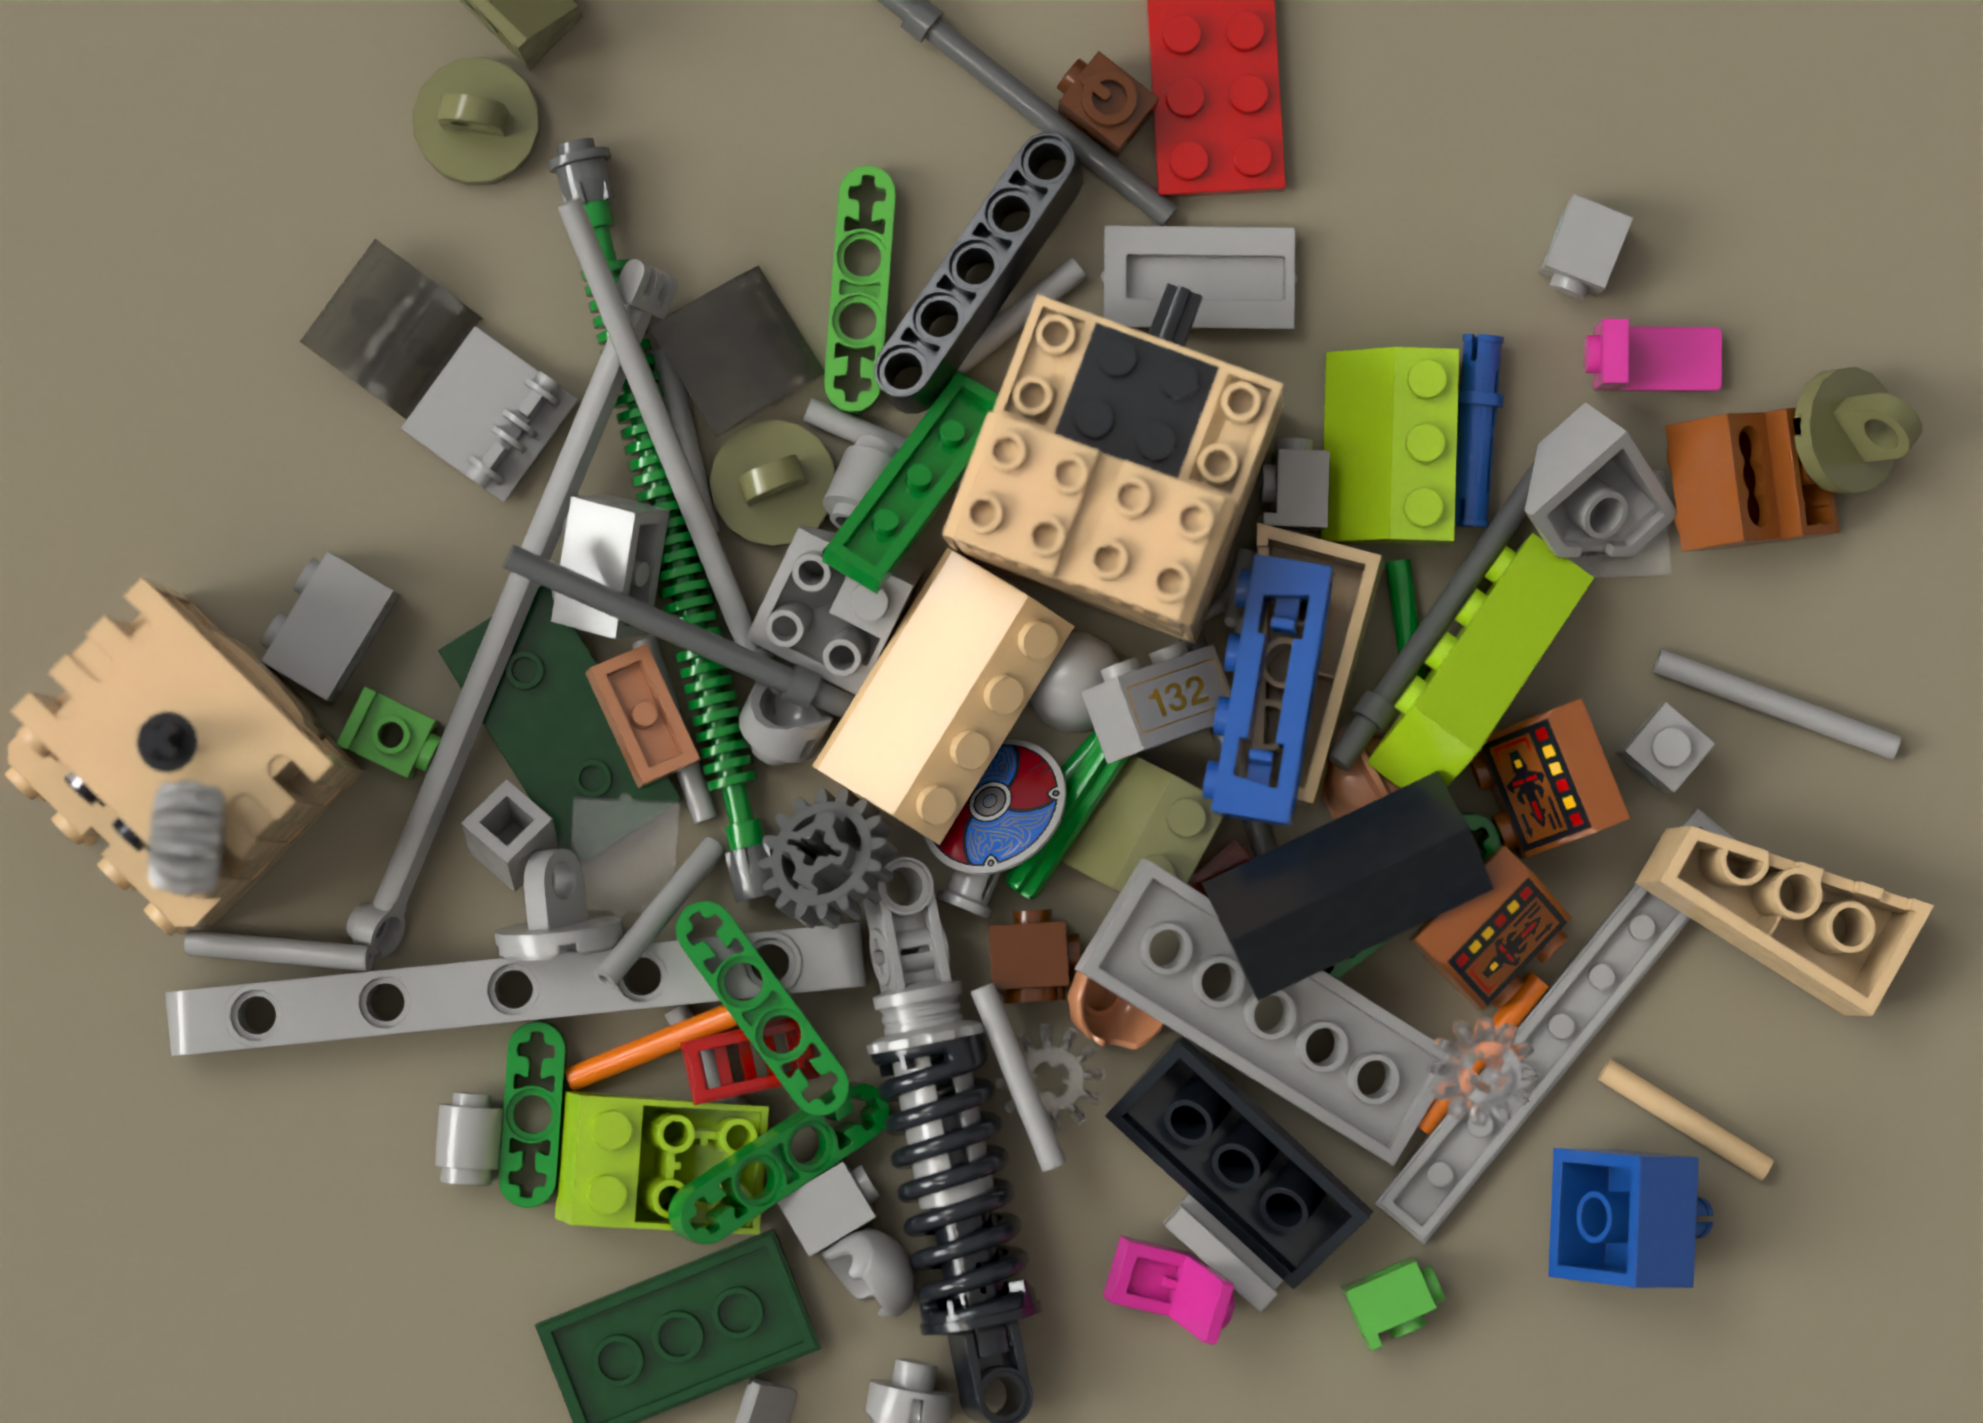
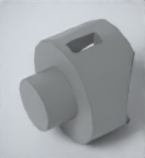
[739,681,833,766]
[865,1358,954,1423]

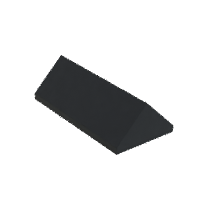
[1202,771,1494,1001]
[1105,1036,1374,1290]

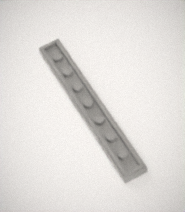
[1373,809,1737,1244]

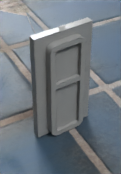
[1101,225,1297,330]

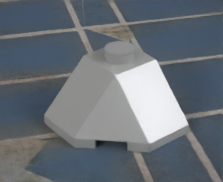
[1525,402,1677,558]

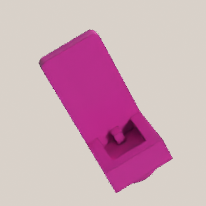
[1584,319,1722,392]
[1103,1235,1234,1345]

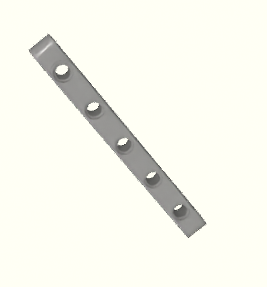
[165,922,867,1056]

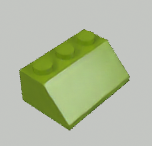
[1320,347,1459,547]

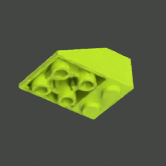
[555,1091,769,1235]

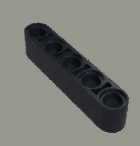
[874,132,1083,414]

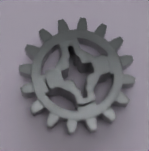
[758,788,898,929]

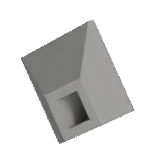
[745,525,926,695]

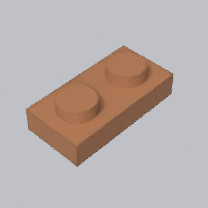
[585,644,700,789]

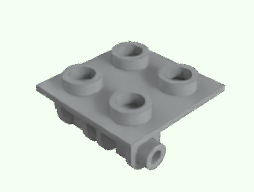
[400,326,578,503]

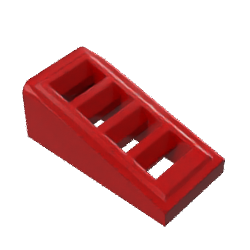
[680,1014,820,1105]

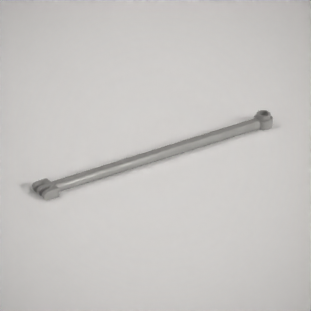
[347,259,678,958]

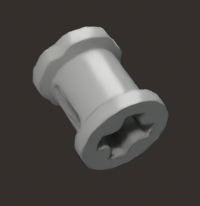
[936,870,1001,920]

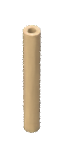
[1597,1058,1774,1181]

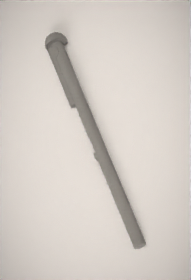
[557,197,775,659]

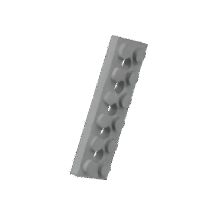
[1075,858,1459,1166]

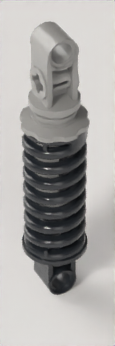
[863,857,1042,1423]

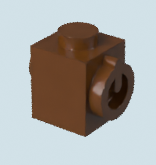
[1056,51,1159,158]
[988,909,1080,1003]

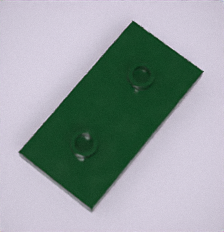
[437,585,682,863]
[535,1228,822,1423]

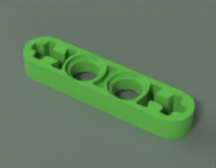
[824,165,896,415]

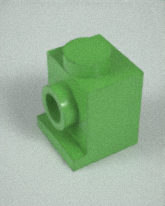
[336,686,441,780]
[1341,1257,1446,1351]

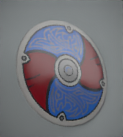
[924,739,1067,875]

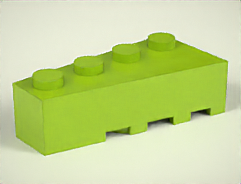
[1366,533,1594,788]

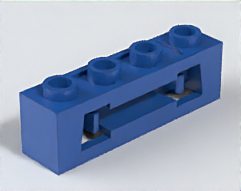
[1203,554,1335,828]

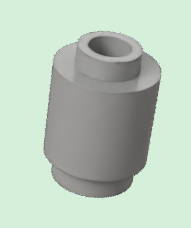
[823,435,899,529]
[435,1092,503,1185]

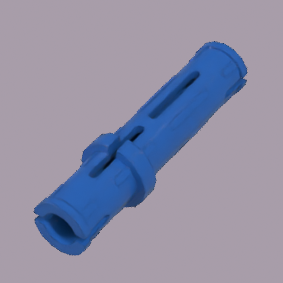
[1455,334,1504,528]

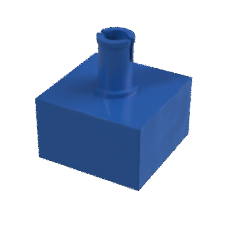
[1548,1148,1714,1288]

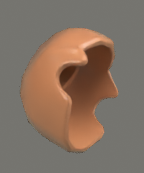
[1068,971,1165,1050]

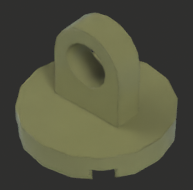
[413,57,540,186]
[1794,367,1922,495]
[709,419,835,548]

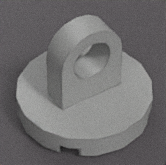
[494,848,623,961]

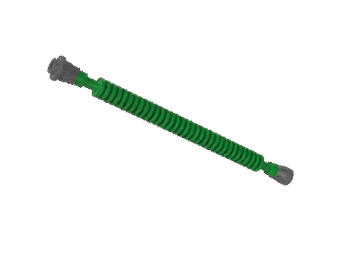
[547,138,773,903]

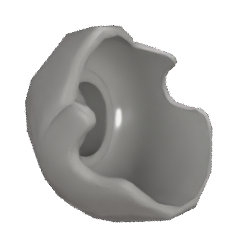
[1028,631,1120,734]
[820,1227,916,1318]

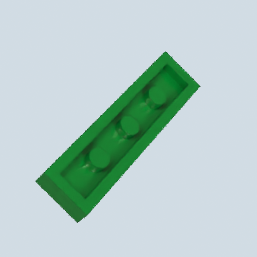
[822,371,999,594]

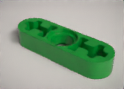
[499,1021,568,1208]

